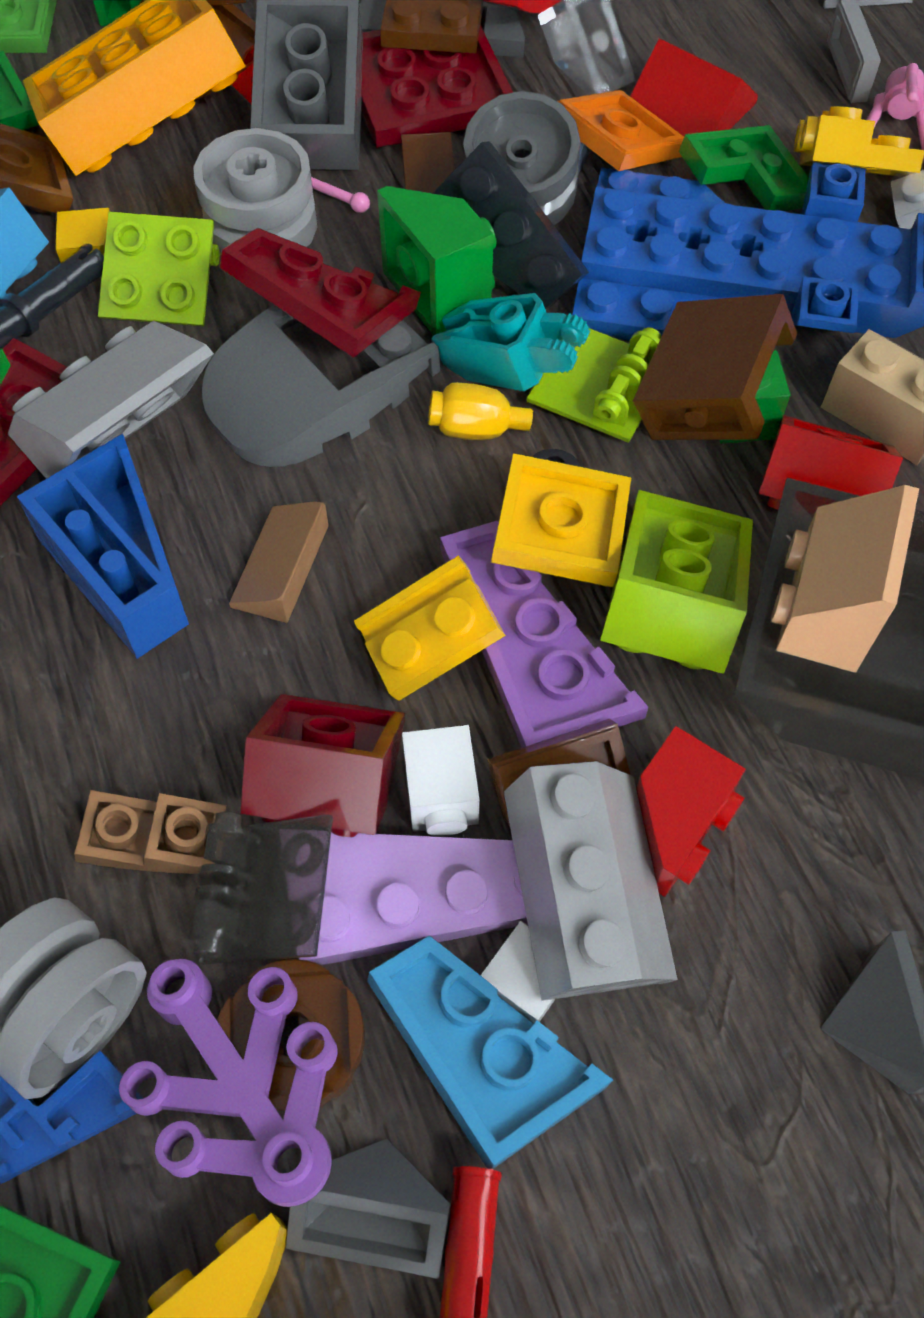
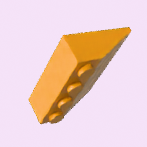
[22,0,246,176]

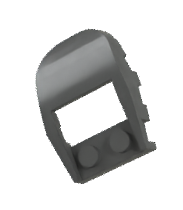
[202,305,440,467]

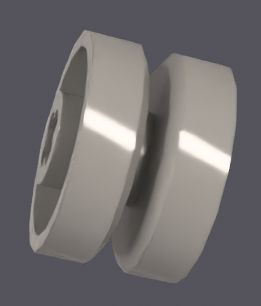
[193,128,317,255]
[0,898,146,1100]

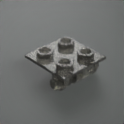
[188,812,333,964]

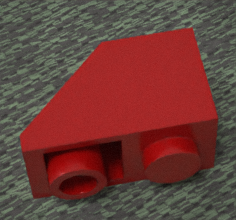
[636,726,746,897]

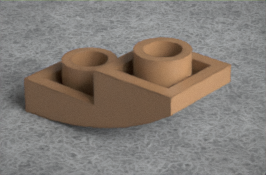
[74,790,227,874]

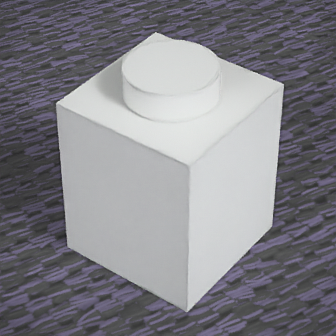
[402,725,479,836]

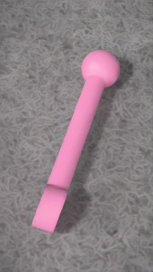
[311,177,370,213]

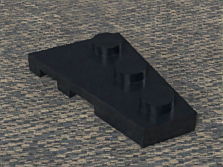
[432,141,589,309]

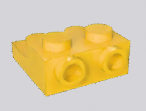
[794,106,924,176]

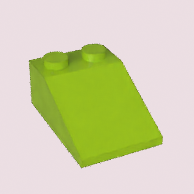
[600,490,753,674]

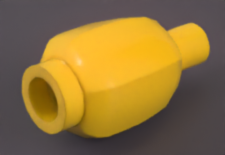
[428,382,533,440]

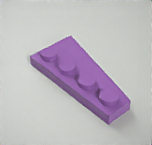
[440,521,649,748]

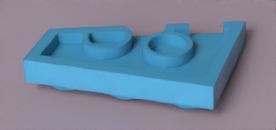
[367,935,613,1169]

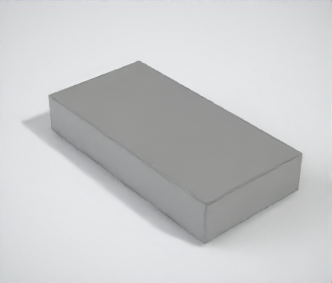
[827,0,881,103]

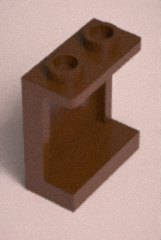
[633,294,797,440]

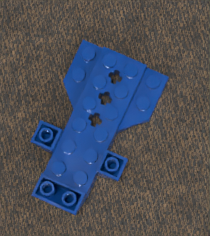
[572,162,924,341]

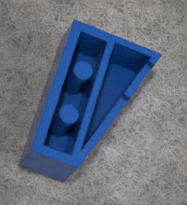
[17,433,189,659]

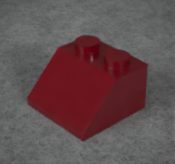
[240,694,405,837]

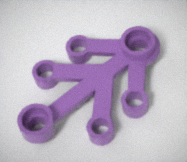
[119,959,338,1207]

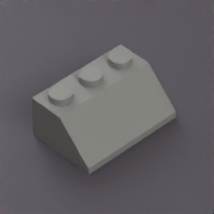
[8,320,214,479]
[504,761,678,1001]

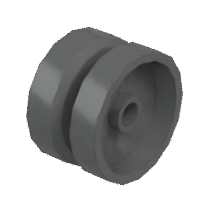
[463,91,580,225]

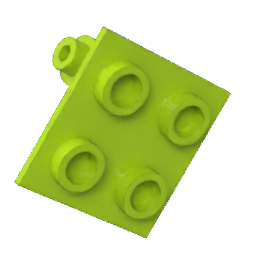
[98,212,220,327]
[527,327,662,443]

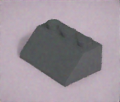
[250,0,363,170]

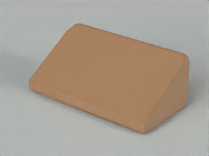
[229,502,329,623]

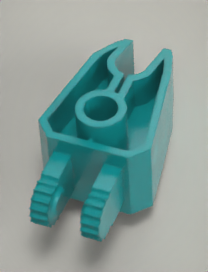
[431,293,590,391]

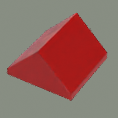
[630,38,758,136]

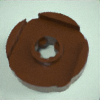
[217,959,365,1115]

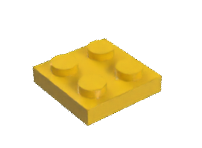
[491,453,631,587]

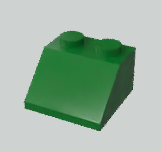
[377,186,496,336]

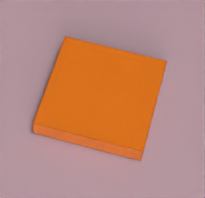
[557,90,684,171]

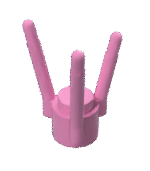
[867,63,924,162]

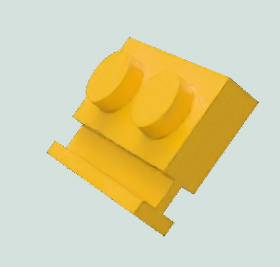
[354,555,506,701]

